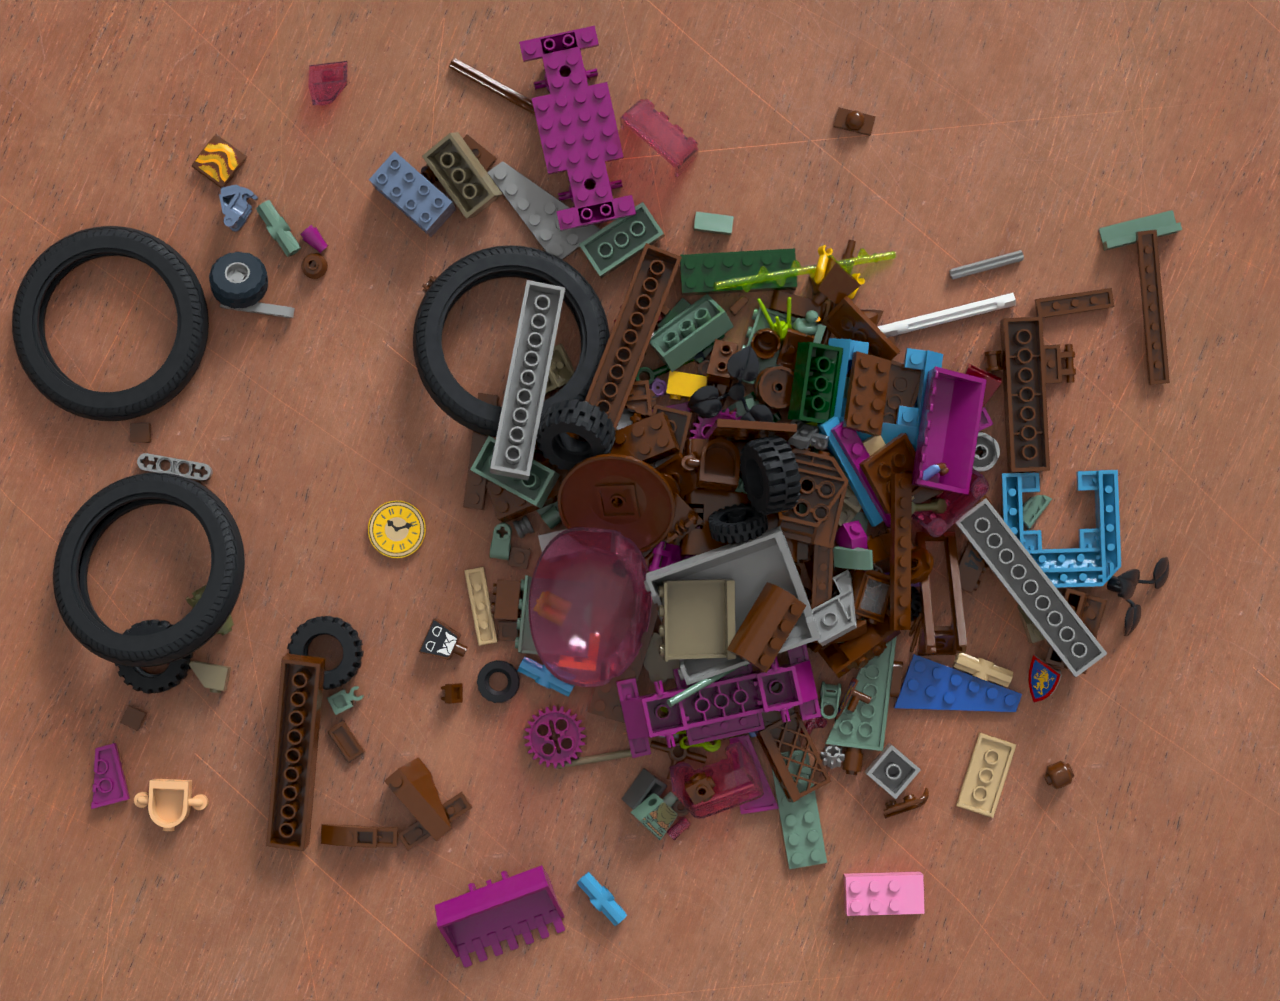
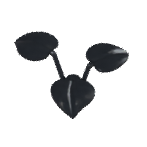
[688,346,773,422]
[1107,557,1169,636]

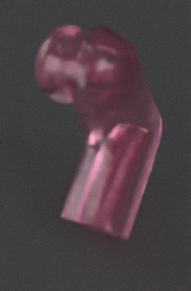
[800,716,827,735]

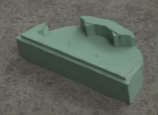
[1023,495,1052,529]

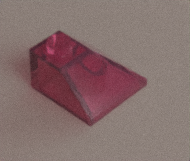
[309,61,348,106]

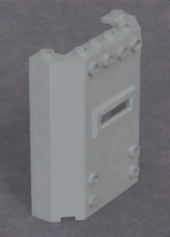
[644,526,821,685]

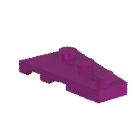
[91,743,130,809]

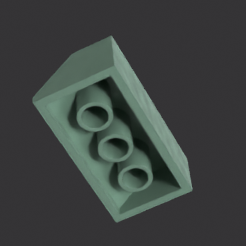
[649,294,734,372]

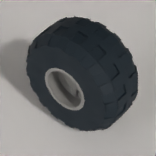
[209,252,268,309]

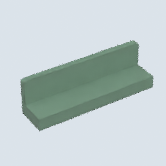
[1099,210,1182,251]

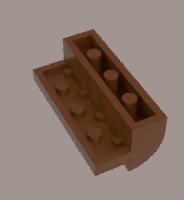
[727,582,807,673]
[1045,588,1107,674]

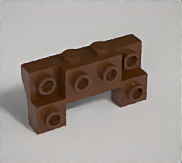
[818,614,901,678]

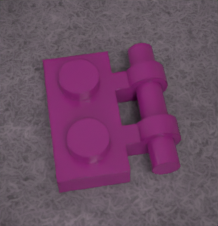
[648,541,683,572]

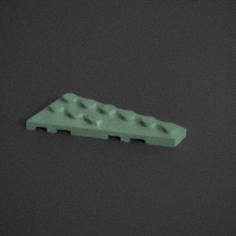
[825,636,897,751]

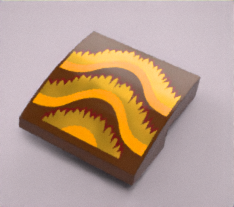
[192,134,247,188]

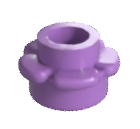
[649,378,667,397]

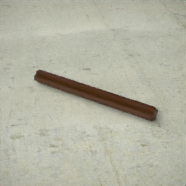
[449,59,535,115]

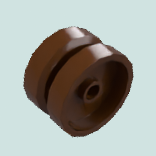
[753,366,794,409]

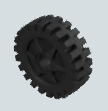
[708,503,768,543]

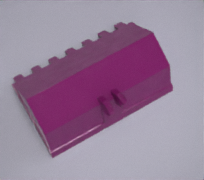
[912,366,987,495]

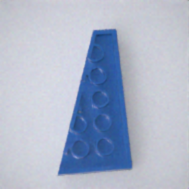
[893,654,1022,712]

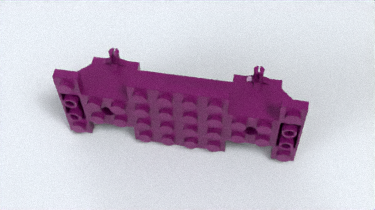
[519,26,636,231]
[616,644,821,758]

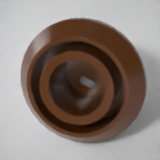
[301,253,328,279]

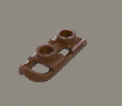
[883,788,929,819]

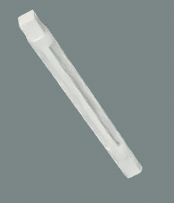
[878,293,1016,338]

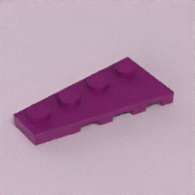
[729,735,779,814]

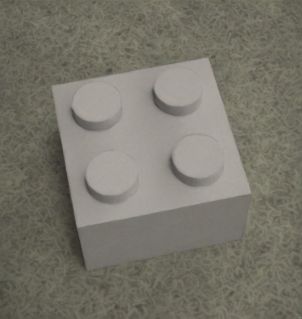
[864,743,921,799]

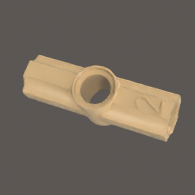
[953,653,1013,687]

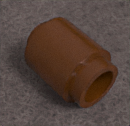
[842,747,863,775]

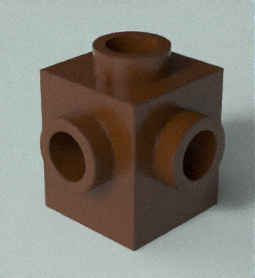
[684,772,716,805]

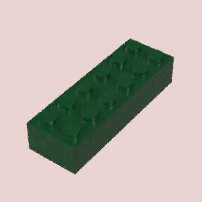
[680,248,797,296]

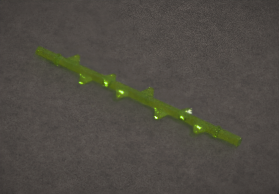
[714,248,896,292]

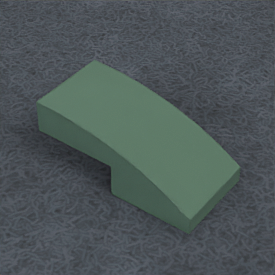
[833,546,873,570]

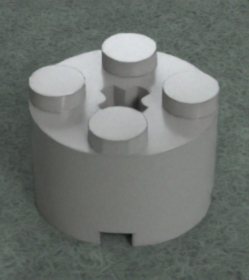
[972,433,1000,472]

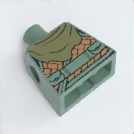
[630,792,678,840]

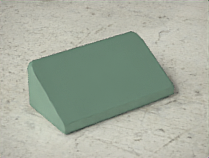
[693,212,734,235]

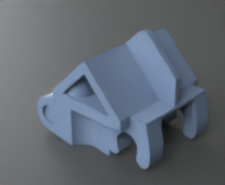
[219,184,258,232]

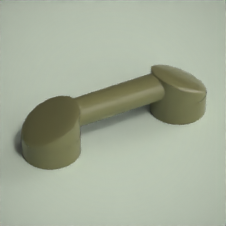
[912,498,947,514]

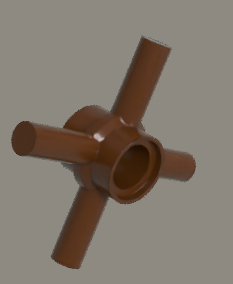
[650,734,707,781]

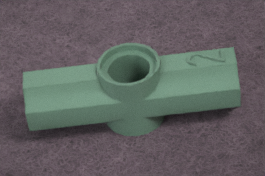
[256,200,301,257]

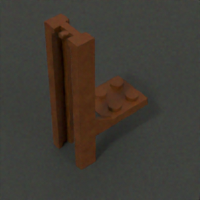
[915,531,967,655]

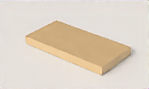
[956,732,1016,818]

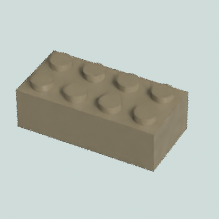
[422,132,503,219]

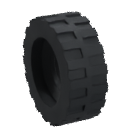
[477,660,520,703]

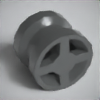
[513,515,534,539]

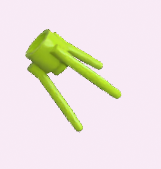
[757,297,792,341]

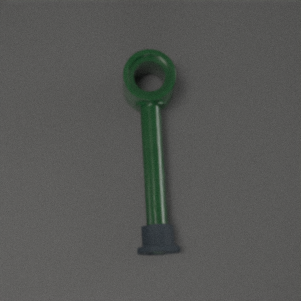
[635,351,705,386]

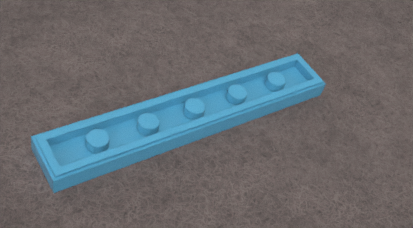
[819,416,883,526]

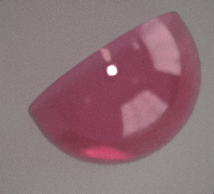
[529,527,652,687]

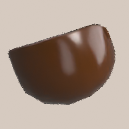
[751,328,781,359]

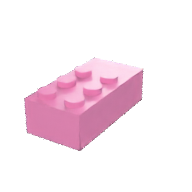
[844,872,924,916]

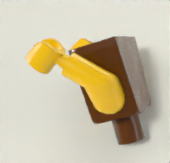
[812,245,865,306]

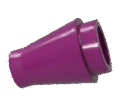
[300,225,328,253]

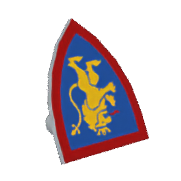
[1028,655,1062,702]

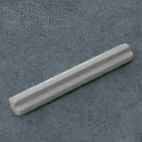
[949,250,1024,279]

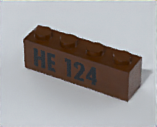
[958,540,988,593]

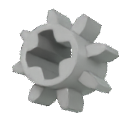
[820,745,845,769]

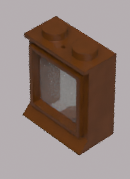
[852,570,890,625]

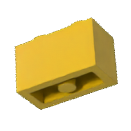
[666,371,707,401]

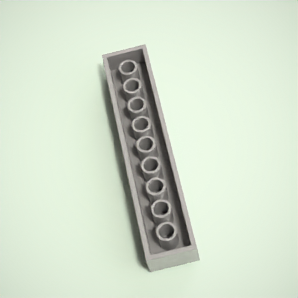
[490,280,565,480]
[955,498,1107,677]

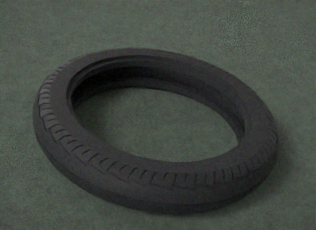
[12,226,209,421]
[413,245,610,437]
[53,473,245,667]

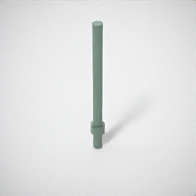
[667,664,748,707]

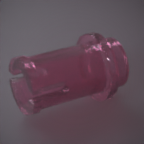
[667,816,691,840]

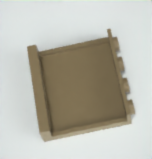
[658,579,736,661]

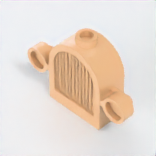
[134,779,208,831]

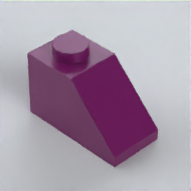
[835,520,867,549]

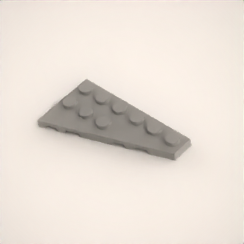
[487,161,601,260]

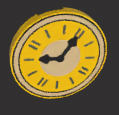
[368,501,426,558]

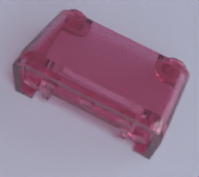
[912,468,989,537]

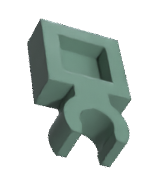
[327,686,364,715]

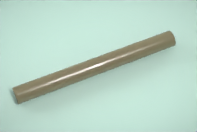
[556,749,632,769]

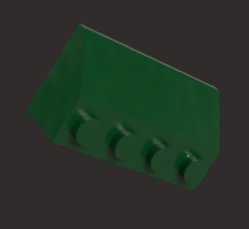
[788,342,843,424]

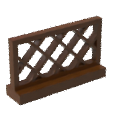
[755,712,832,802]

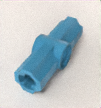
[517,656,576,697]
[577,872,627,926]

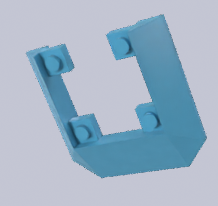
[817,338,943,456]
[1002,470,1121,588]

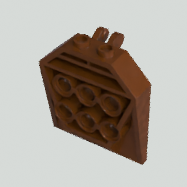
[766,448,849,549]

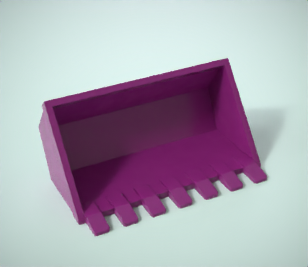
[435,865,565,968]

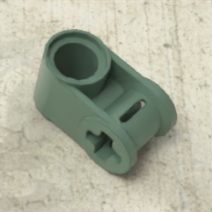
[490,522,512,560]
[819,681,841,719]

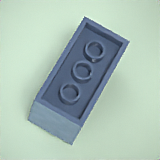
[369,151,456,237]

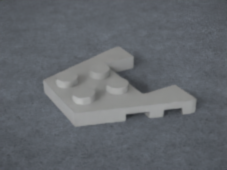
[812,570,857,646]

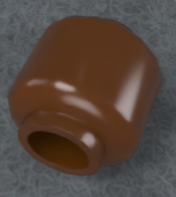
[1044,761,1074,789]

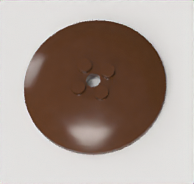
[558,454,675,556]

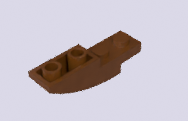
[321,824,398,848]

